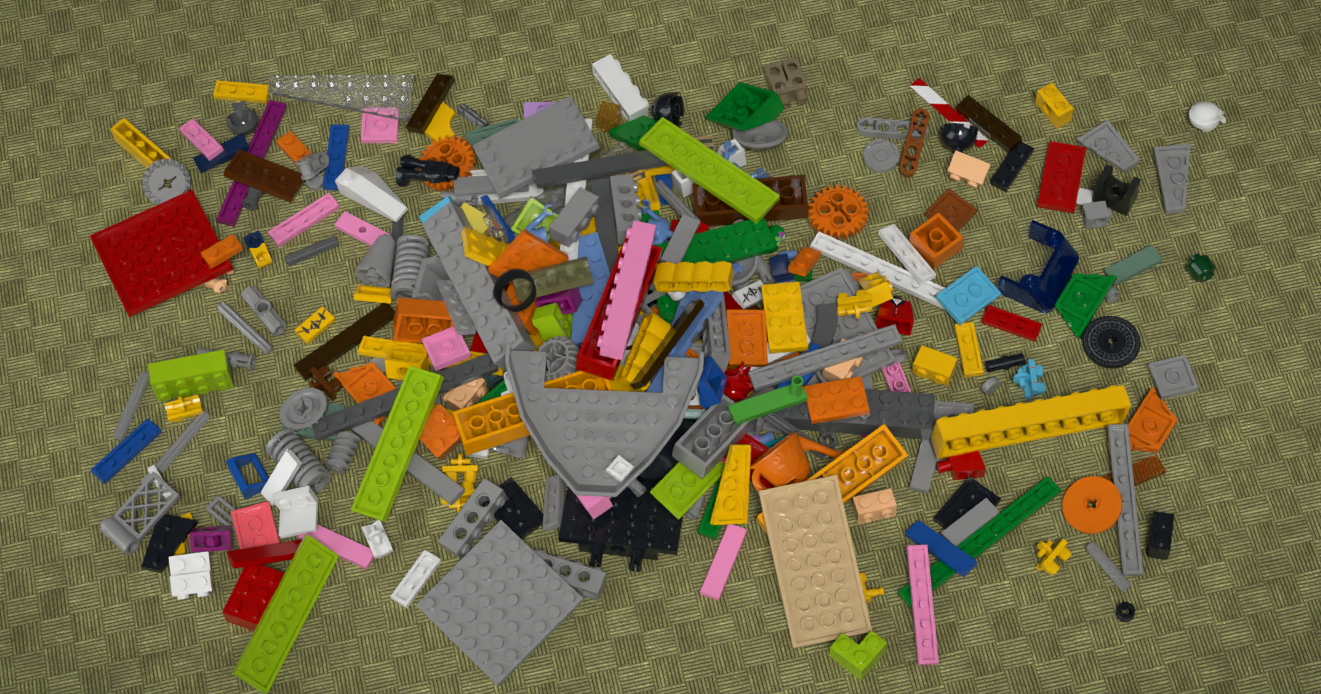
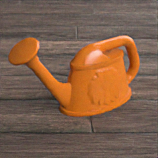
[750,430,849,491]

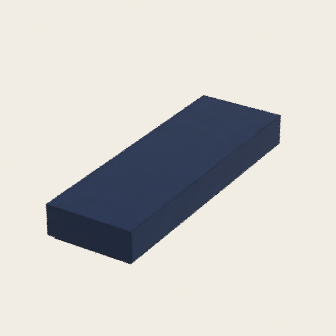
[193,134,250,173]

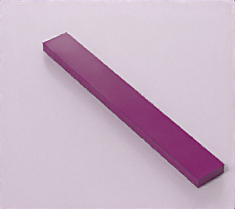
[216,100,287,227]

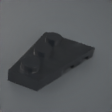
[141,514,198,573]

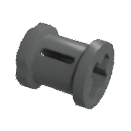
[241,187,264,211]

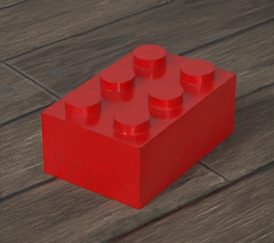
[222,564,284,631]

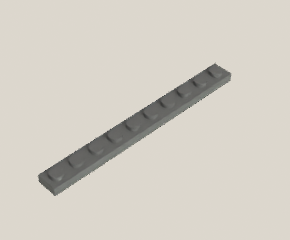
[312,353,499,441]

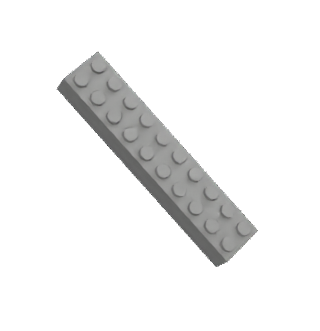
[422,201,536,371]

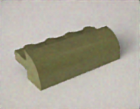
[513,256,593,302]

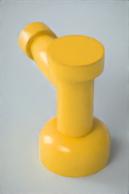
[859,573,884,604]

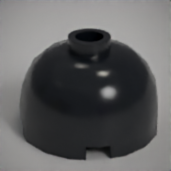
[651,92,684,128]
[940,123,978,153]

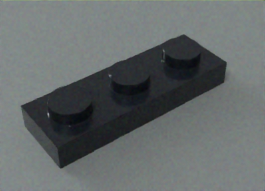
[990,142,1034,192]

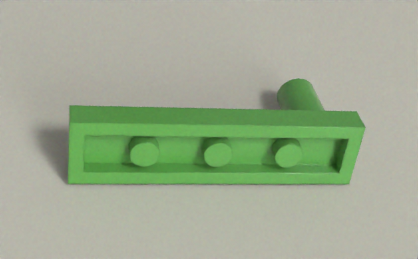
[727,375,808,426]

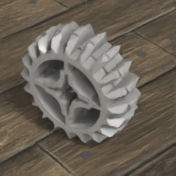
[538,335,579,382]

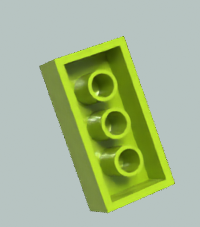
[148,349,234,402]

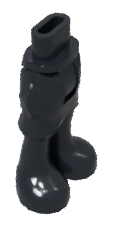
[396,154,460,187]

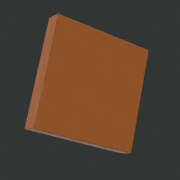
[924,188,978,232]

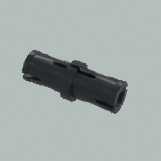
[985,353,1025,373]

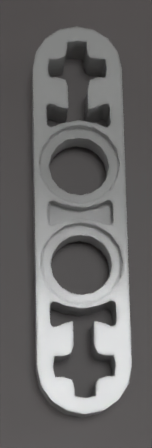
[857,117,929,140]

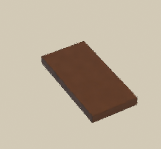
[223,149,305,203]

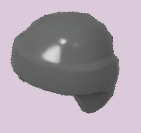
[226,101,258,136]

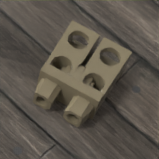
[764,57,808,109]

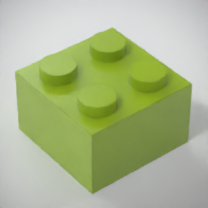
[510,196,559,241]

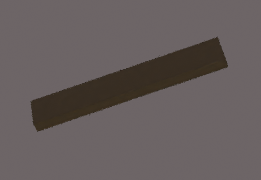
[630,299,705,390]
[293,303,395,381]

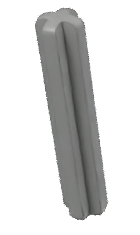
[1086,542,1131,591]

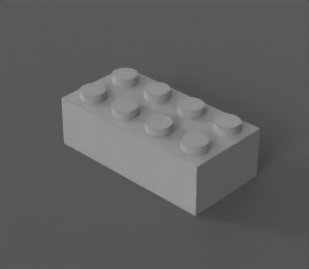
[672,394,753,479]

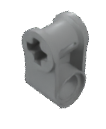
[295,152,329,180]
[491,436,529,458]

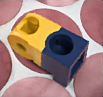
[243,230,273,269]

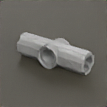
[241,286,287,336]

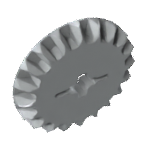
[142,159,191,205]
[280,388,328,432]

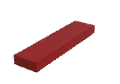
[227,539,303,569]

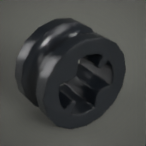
[1116,602,1135,623]

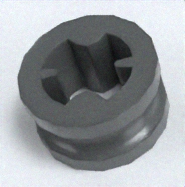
[819,432,837,449]

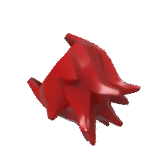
[724,361,754,403]

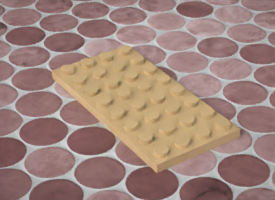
[758,475,872,649]

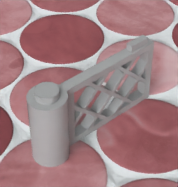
[100,472,181,555]

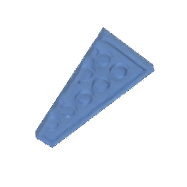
[571,232,610,347]
[663,263,743,363]

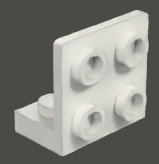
[272,486,318,538]

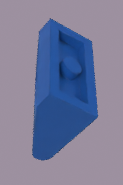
[698,356,728,409]
[226,453,269,500]

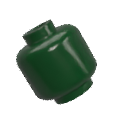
[1187,253,1215,283]

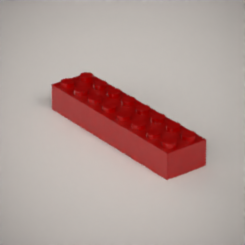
[576,238,663,381]

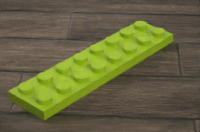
[639,117,780,224]
[351,365,445,523]
[232,535,339,694]

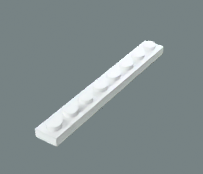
[810,232,945,310]

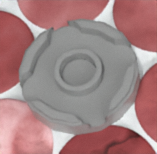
[863,139,900,173]

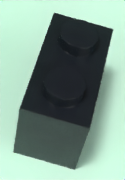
[1147,511,1174,560]

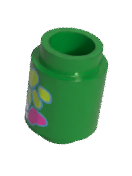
[768,225,786,254]

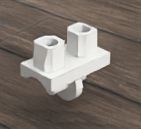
[361,520,394,559]

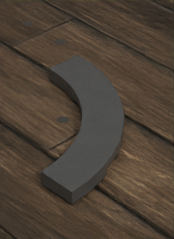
[772,302,838,389]

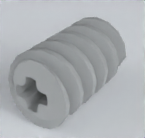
[325,431,362,475]

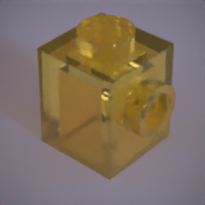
[596,101,622,132]

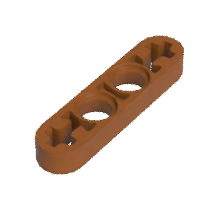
[900,108,929,178]

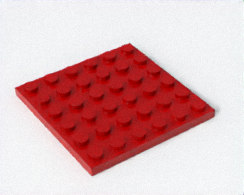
[90,190,233,317]

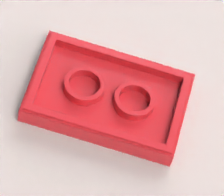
[231,501,280,549]

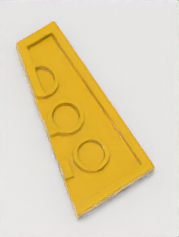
[710,444,751,525]

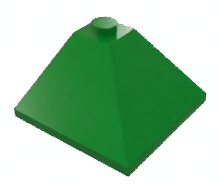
[705,82,785,131]

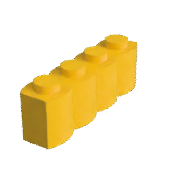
[653,261,734,292]
[618,313,671,392]

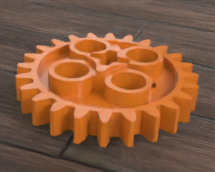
[418,135,477,192]
[808,184,869,240]

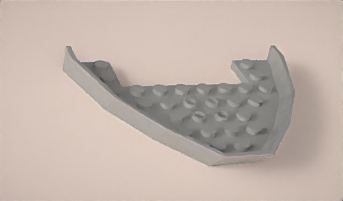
[505,344,704,497]

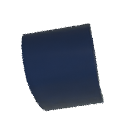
[769,253,795,284]

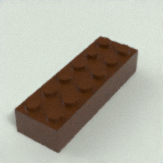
[693,175,808,226]

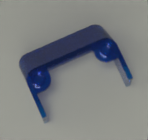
[998,220,1079,313]

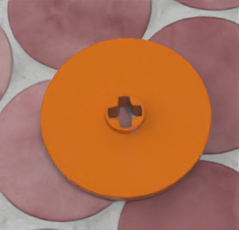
[1062,476,1122,534]

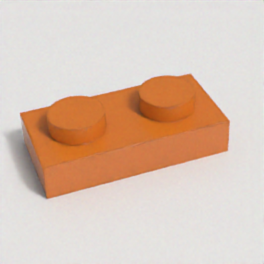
[276,131,311,168]
[201,234,243,269]
[788,247,821,277]

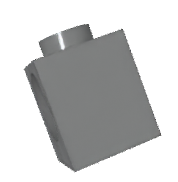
[1081,201,1111,229]

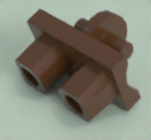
[308,365,343,402]

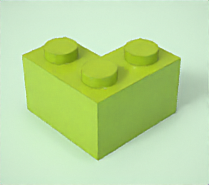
[532,303,573,342]
[829,630,888,680]

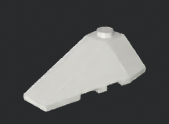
[335,166,408,223]

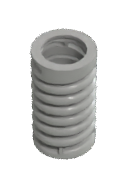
[390,235,430,302]
[266,428,331,494]

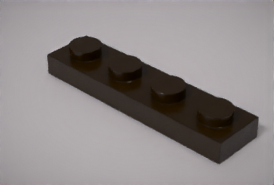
[406,74,454,134]
[956,95,1022,153]

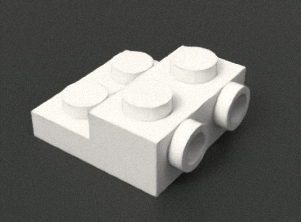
[169,551,214,600]

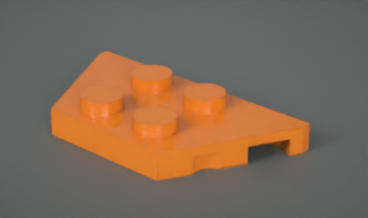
[333,362,396,426]
[1128,387,1178,453]

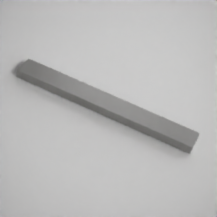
[748,324,902,391]
[349,421,465,506]
[1107,424,1143,577]

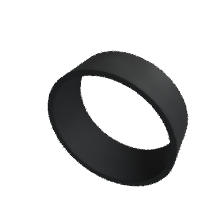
[493,269,536,312]

